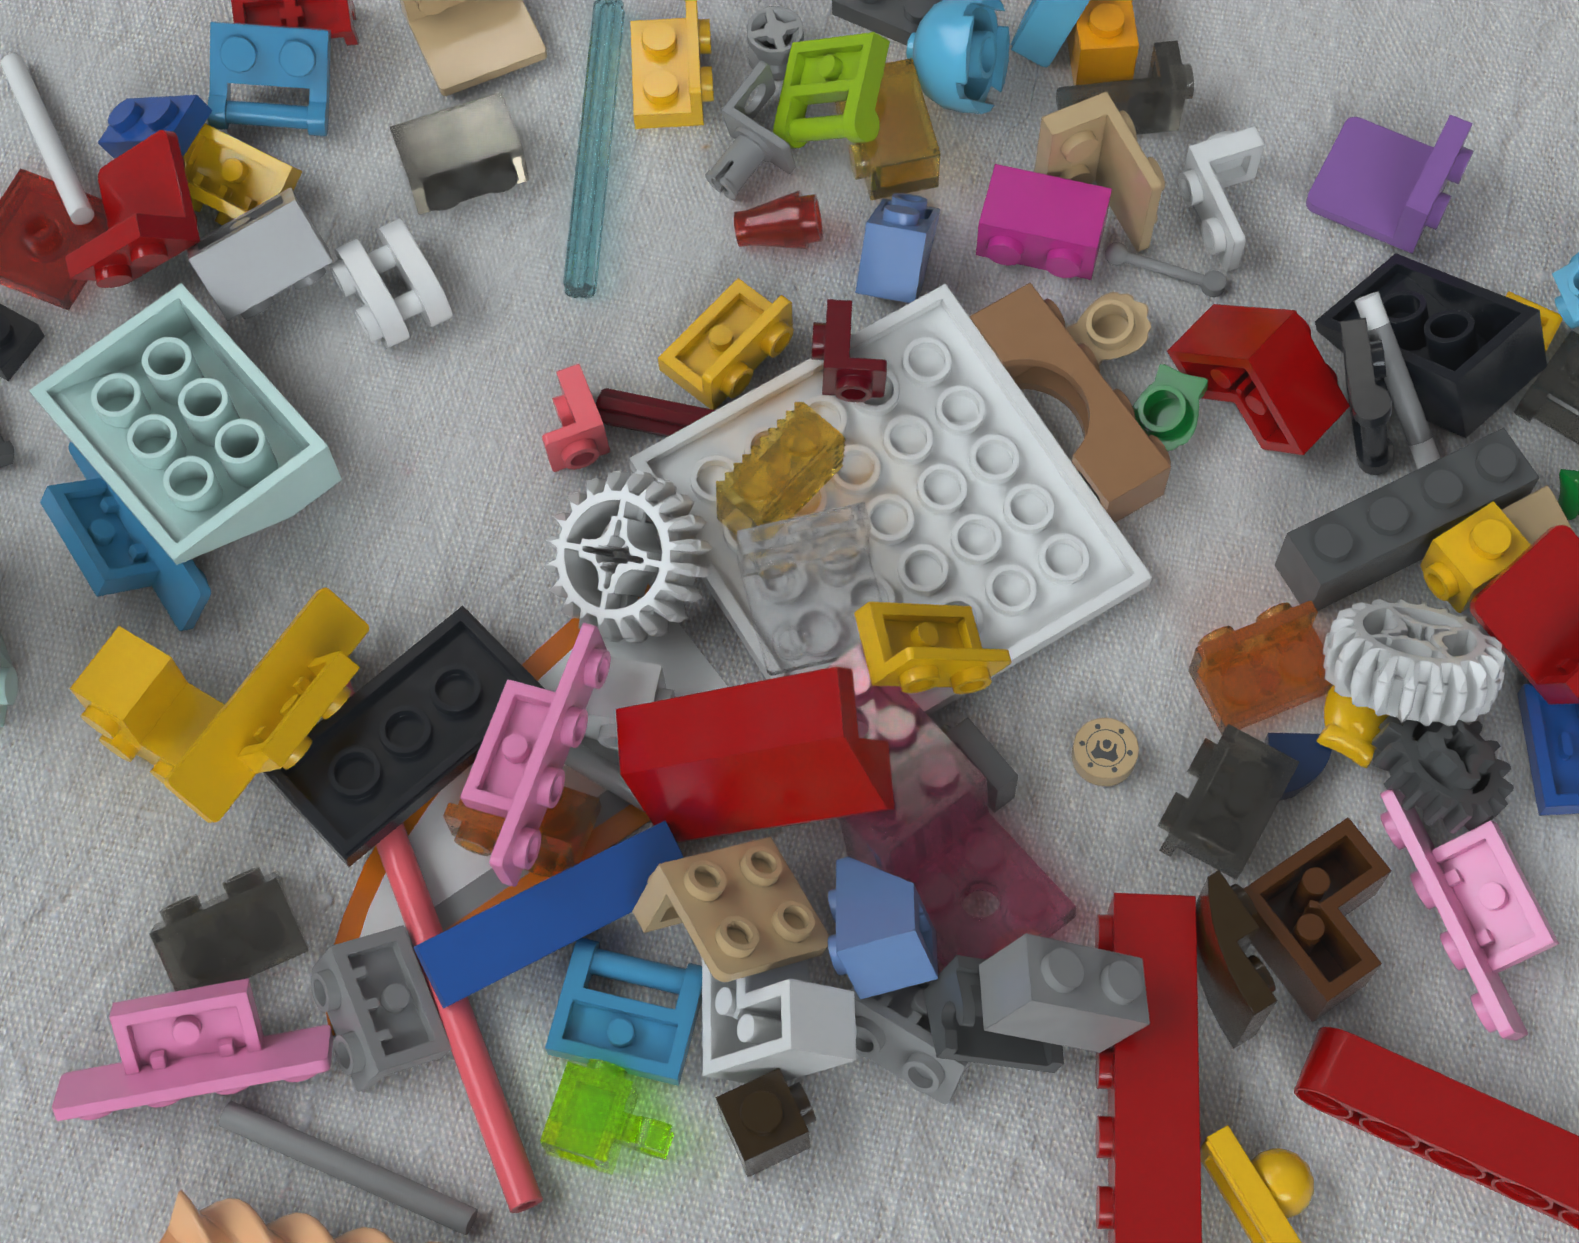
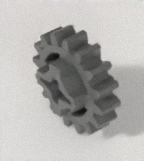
[1372,715,1514,834]

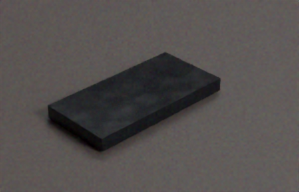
[263,606,545,868]

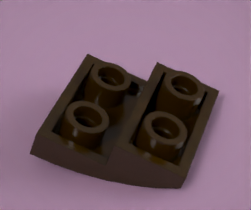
[1196,870,1278,1049]

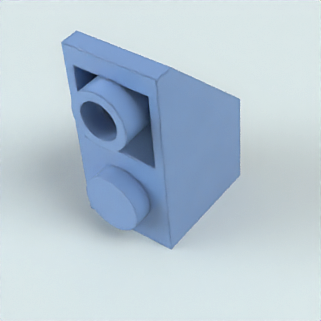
[855,193,940,303]
[828,856,938,1000]

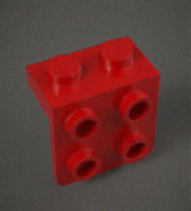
[65,130,200,288]
[1470,525,1579,705]

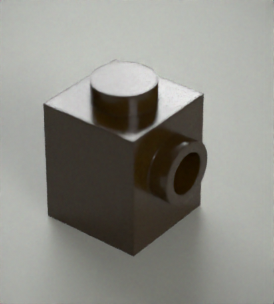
[715,1068,816,1177]

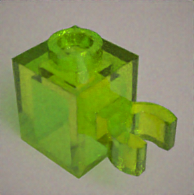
[540,1058,675,1175]

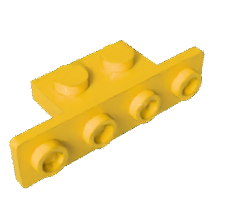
[164,587,369,823]

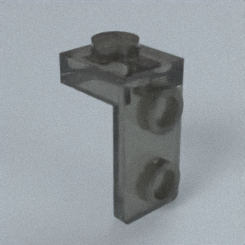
[1056,40,1194,135]

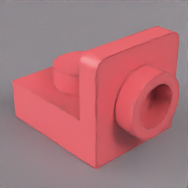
[542,364,610,472]

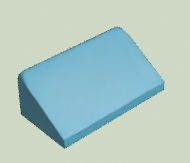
[1010,0,1090,67]

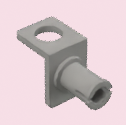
[705,61,796,199]

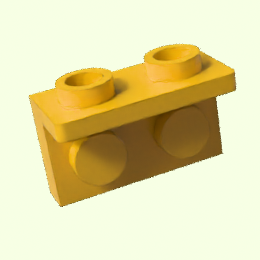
[630,0,714,129]

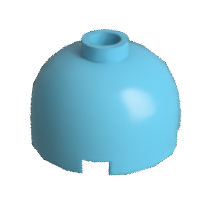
[906,0,1010,114]

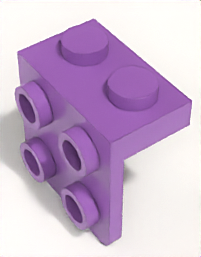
[1306,114,1474,254]

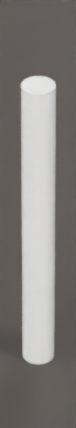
[1,53,94,225]

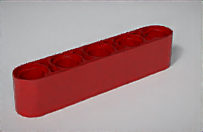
[1294,1027,1579,1230]

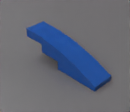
[413,820,684,1009]

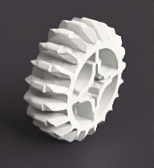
[544,471,713,643]
[1323,599,1506,726]

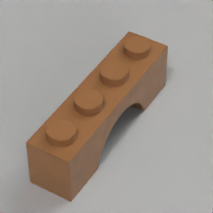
[969,283,1171,523]

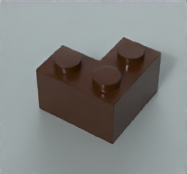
[1243,817,1392,1022]

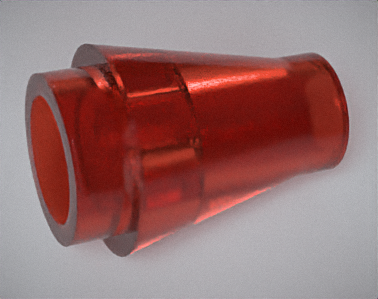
[734,190,823,249]

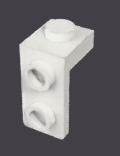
[1178,126,1264,272]

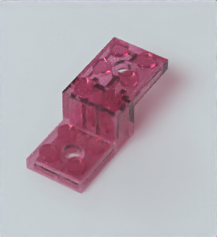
[826,643,1076,967]

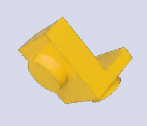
[1420,501,1531,613]

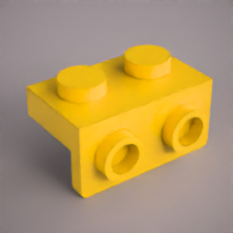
[183,123,302,225]
[658,278,794,410]
[854,602,1012,694]

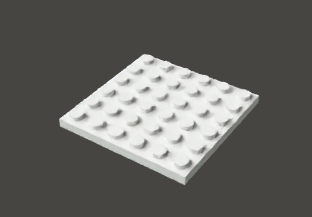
[629,284,1152,741]

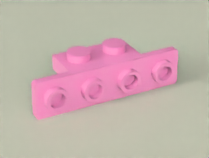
[460,623,611,887]
[1380,790,1559,1041]
[52,978,333,1121]

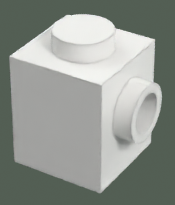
[584,657,675,751]

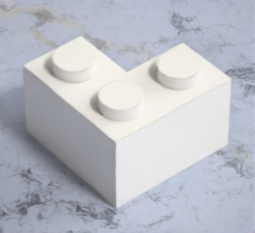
[702,958,857,1083]

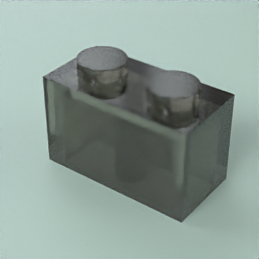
[390,92,529,215]

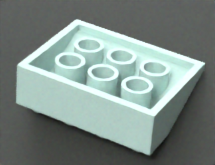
[29,283,342,565]

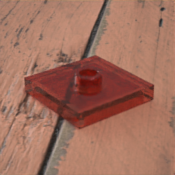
[0,168,108,311]

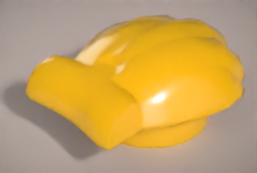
[1316,685,1389,768]

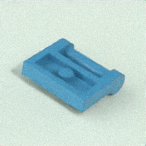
[208,21,331,136]
[545,938,702,1086]

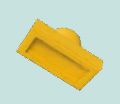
[1200,1125,1314,1243]

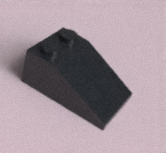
[1315,253,1547,438]

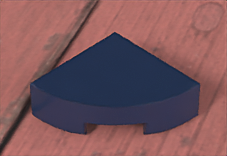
[1265,733,1332,802]

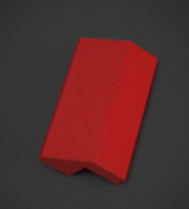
[616,666,895,843]

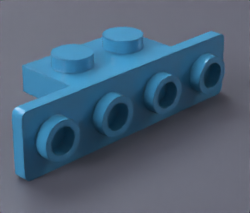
[40,441,211,631]

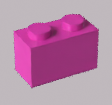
[976,164,1112,280]

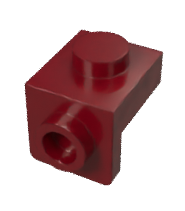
[811,299,887,402]

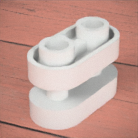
[329,218,453,349]

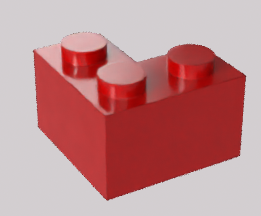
[1167,304,1350,455]

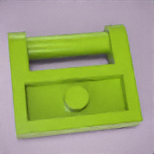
[773,32,890,149]

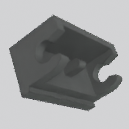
[923,955,1064,1073]

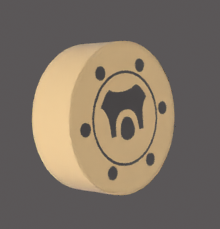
[1071,718,1139,786]

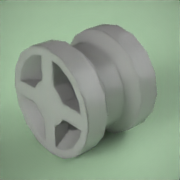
[747,6,804,81]

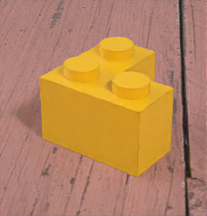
[69,626,225,784]

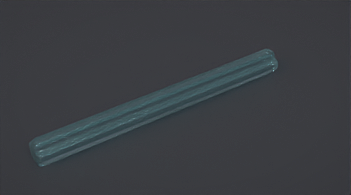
[563,0,625,299]

